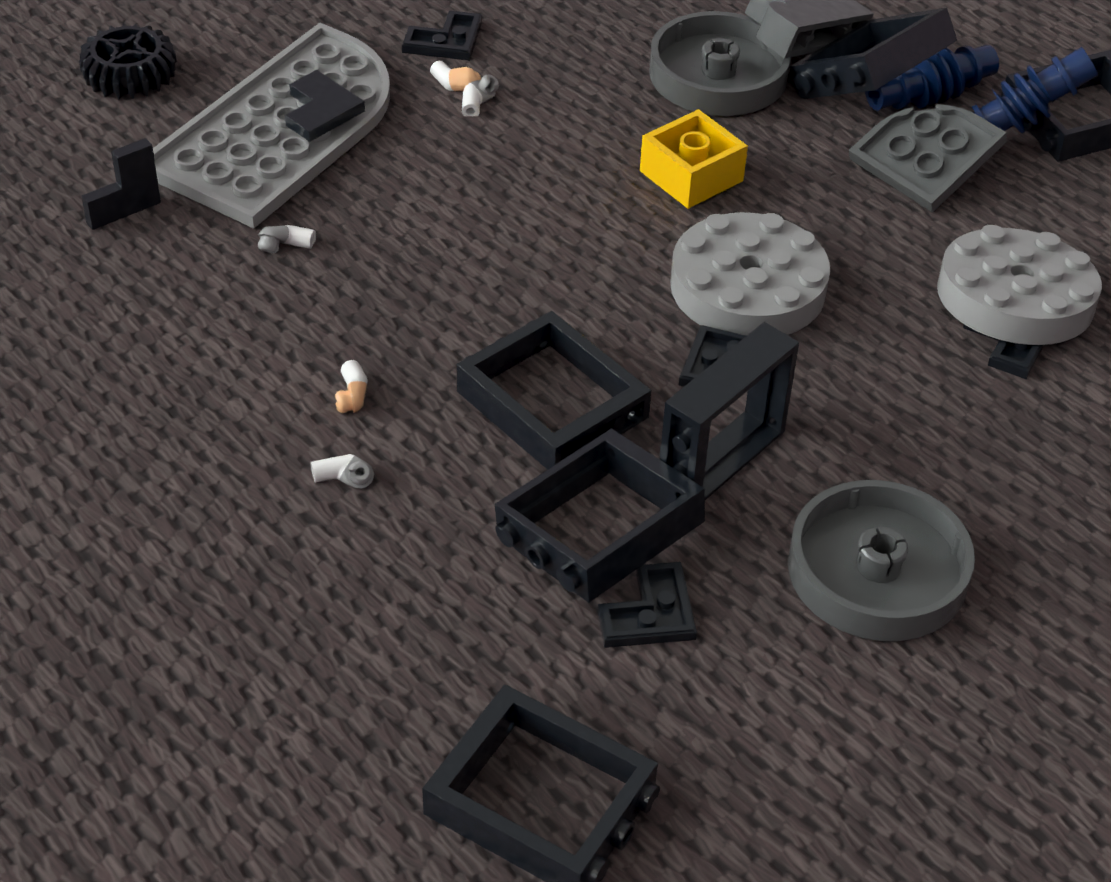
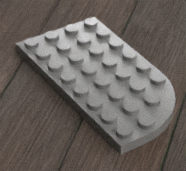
[153,23,390,228]

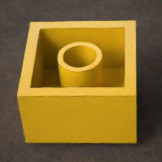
[640,109,748,209]

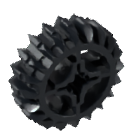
[79,23,177,100]

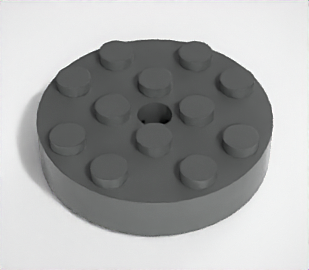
[649,11,791,116]
[788,480,975,641]

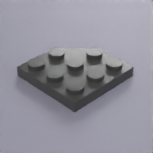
[848,104,1007,212]

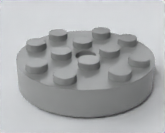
[670,212,830,336]
[937,225,1102,345]

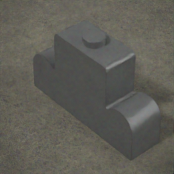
[745,0,874,58]

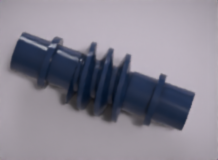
[865,45,999,110]
[972,47,1098,134]

